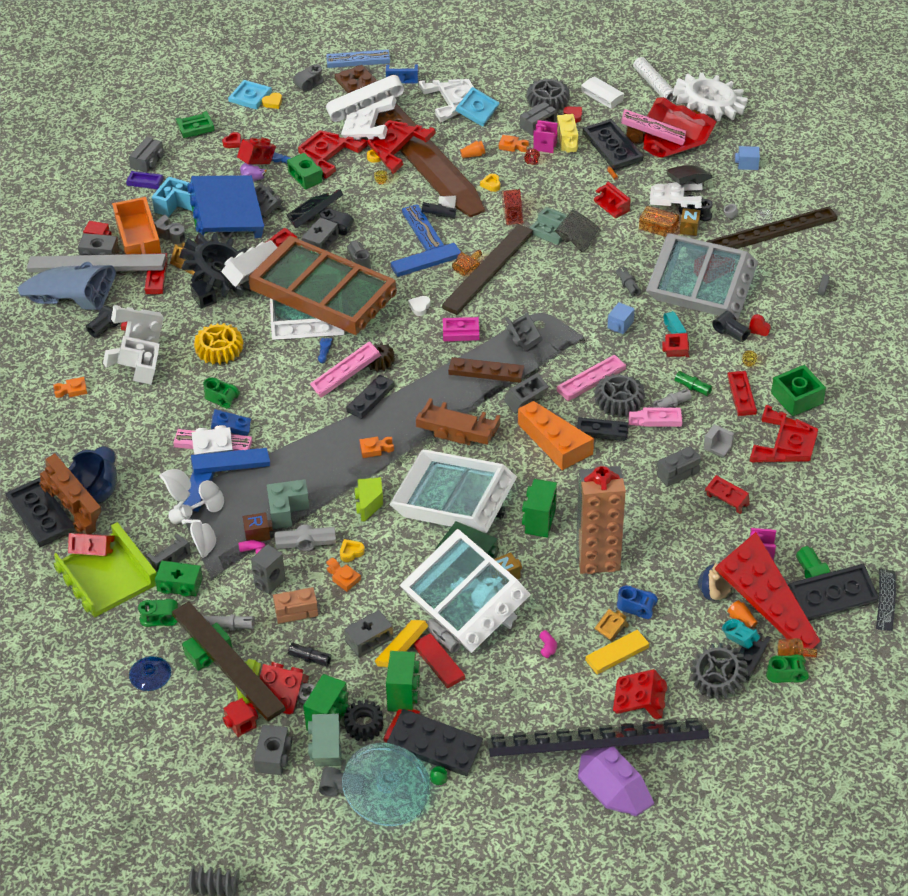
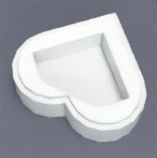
[408,296,430,316]

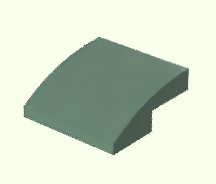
[529,207,576,245]

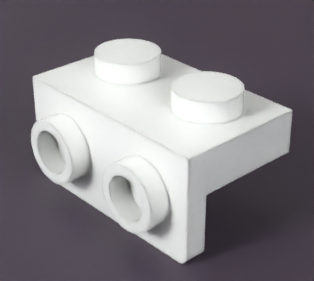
[192,425,233,455]

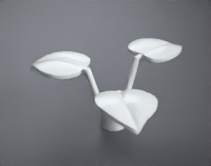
[159,469,224,558]

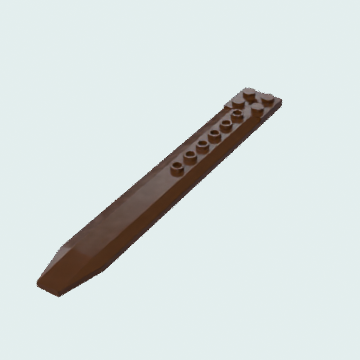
[334,65,485,218]

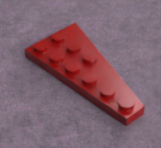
[715,532,820,656]

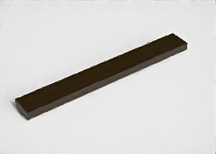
[706,206,838,249]
[442,224,533,315]
[172,601,286,722]

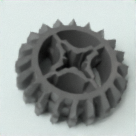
[527,78,570,112]
[594,373,645,417]
[690,643,748,700]

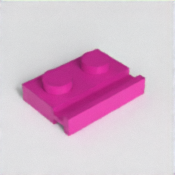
[443,317,480,341]

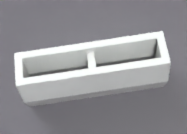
[581,77,624,109]

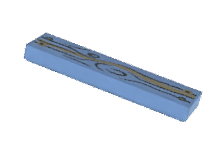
[326,49,390,68]

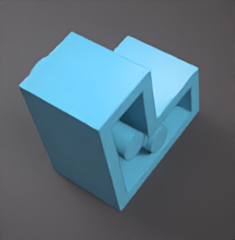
[152,176,192,217]

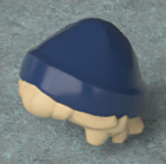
[697,563,732,601]

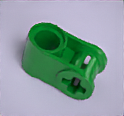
[203,377,240,409]
[138,599,178,627]
[766,654,809,683]

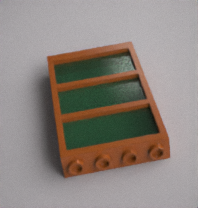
[248,236,397,335]

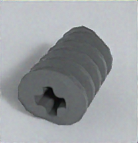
[189,865,240,896]

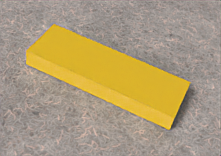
[375,620,428,667]
[585,629,649,675]

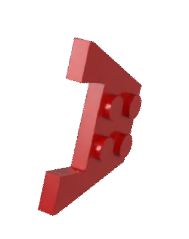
[367,120,436,174]
[298,130,367,179]
[750,405,818,462]

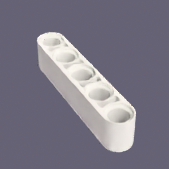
[326,75,404,122]

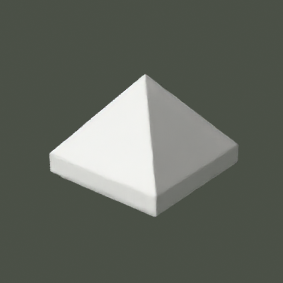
[439,196,456,208]

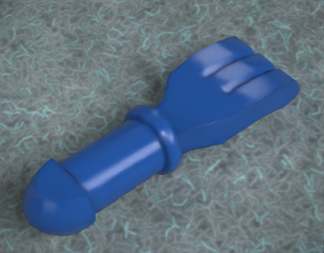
[272,152,291,163]
[318,338,333,363]

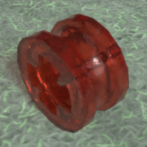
[524,148,540,165]

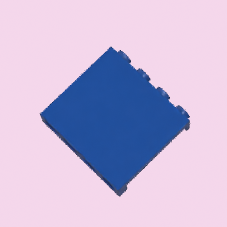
[187,175,264,238]

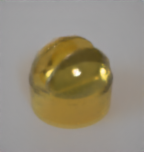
[374,170,388,184]
[742,350,757,367]

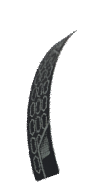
[876,568,896,631]

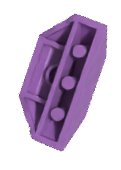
[578,747,654,816]

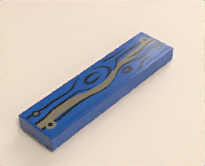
[402,204,444,251]

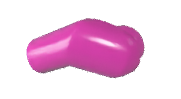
[238,540,266,554]
[539,630,557,658]

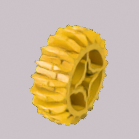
[194,322,244,365]

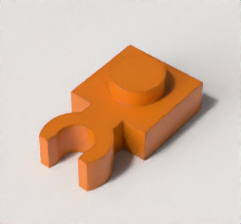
[498,135,529,152]
[53,377,87,398]
[359,437,394,458]

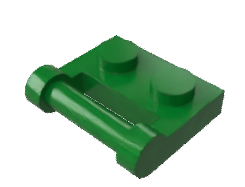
[175,111,215,138]

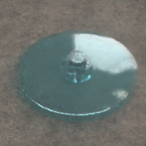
[342,743,431,826]

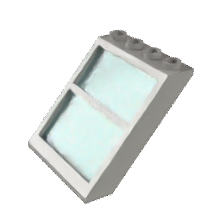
[646,233,758,320]

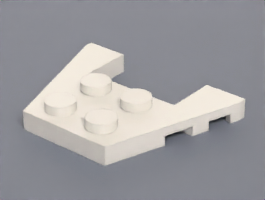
[419,79,474,122]
[341,95,397,139]
[650,180,703,208]
[103,305,164,368]

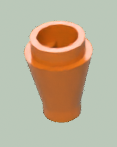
[460,141,485,159]
[727,600,758,629]

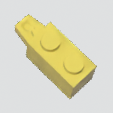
[557,114,578,153]

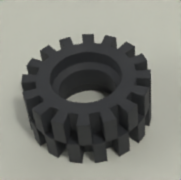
[344,700,384,741]

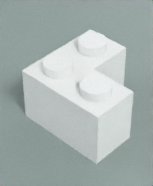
[117,336,160,385]

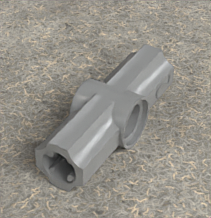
[275,525,336,551]

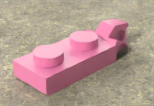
[628,408,682,427]

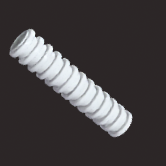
[633,57,676,102]

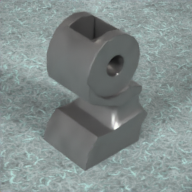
[154,214,186,244]

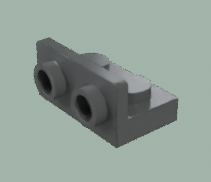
[255,183,284,218]

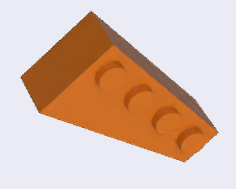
[518,401,594,470]

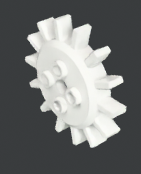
[672,73,748,121]

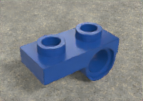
[211,409,251,436]

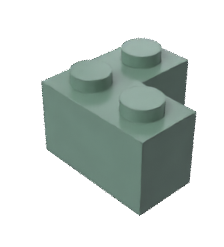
[267,479,309,529]
[308,714,342,767]

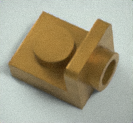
[594,609,629,642]

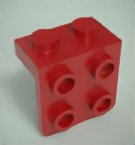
[260,662,309,715]
[613,669,667,719]

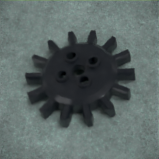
[179,233,252,298]

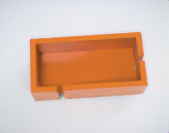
[112,197,161,255]

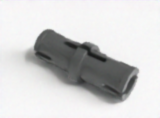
[616,266,641,297]

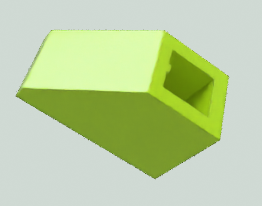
[354,477,383,522]

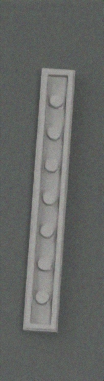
[27,254,167,273]

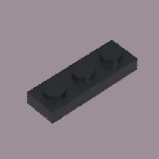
[346,375,395,419]

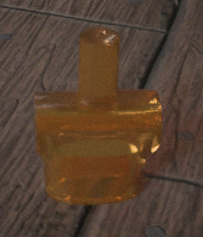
[452,250,482,276]
[778,638,817,662]

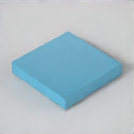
[228,80,272,110]
[455,87,500,126]

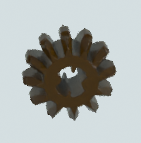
[367,342,395,372]

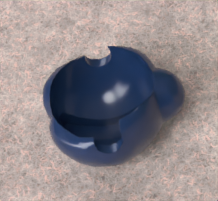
[68,446,117,504]

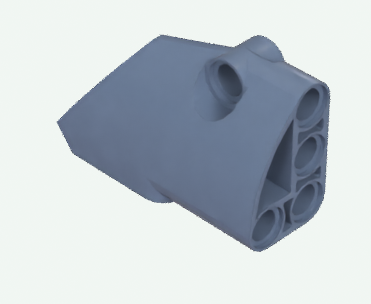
[17,262,116,310]

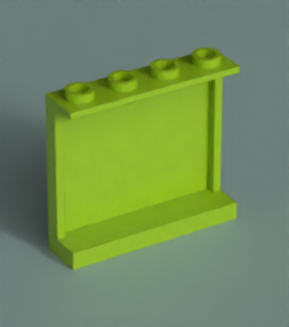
[53,522,157,618]

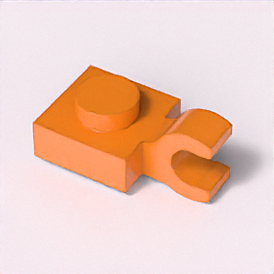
[326,558,361,592]

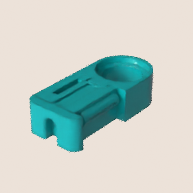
[663,311,686,334]
[722,619,760,648]

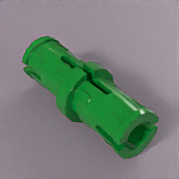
[674,371,713,397]

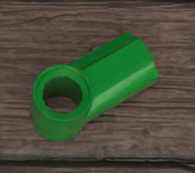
[796,546,830,579]

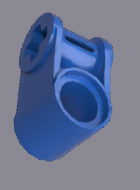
[617,585,658,619]

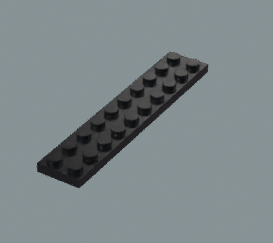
[486,718,709,757]

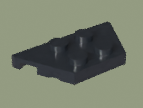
[287,189,343,228]

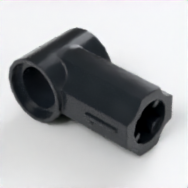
[86,305,121,338]
[712,311,750,342]

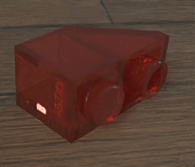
[501,189,523,225]

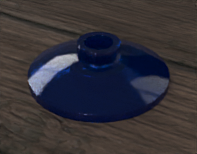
[129,656,171,691]

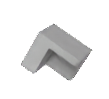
[703,424,734,458]

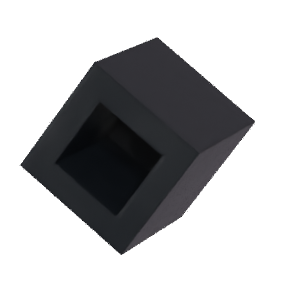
[190,280,217,309]

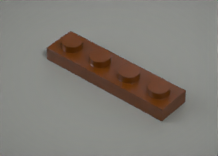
[448,357,524,383]

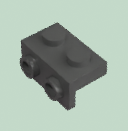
[505,312,543,351]

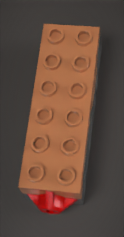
[576,466,626,574]

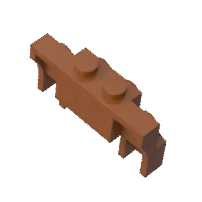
[416,398,500,445]
[39,453,101,534]

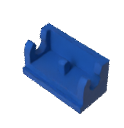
[386,64,418,83]

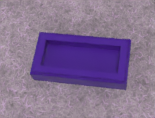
[126,171,164,189]

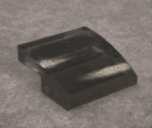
[555,209,601,253]

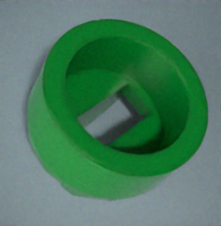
[430,766,448,785]

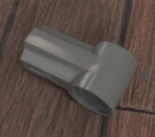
[347,240,371,269]
[318,767,364,796]

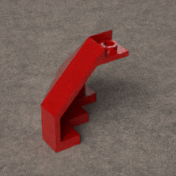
[643,97,717,157]

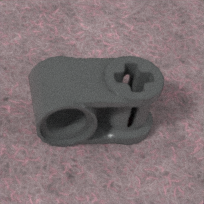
[293,64,324,92]

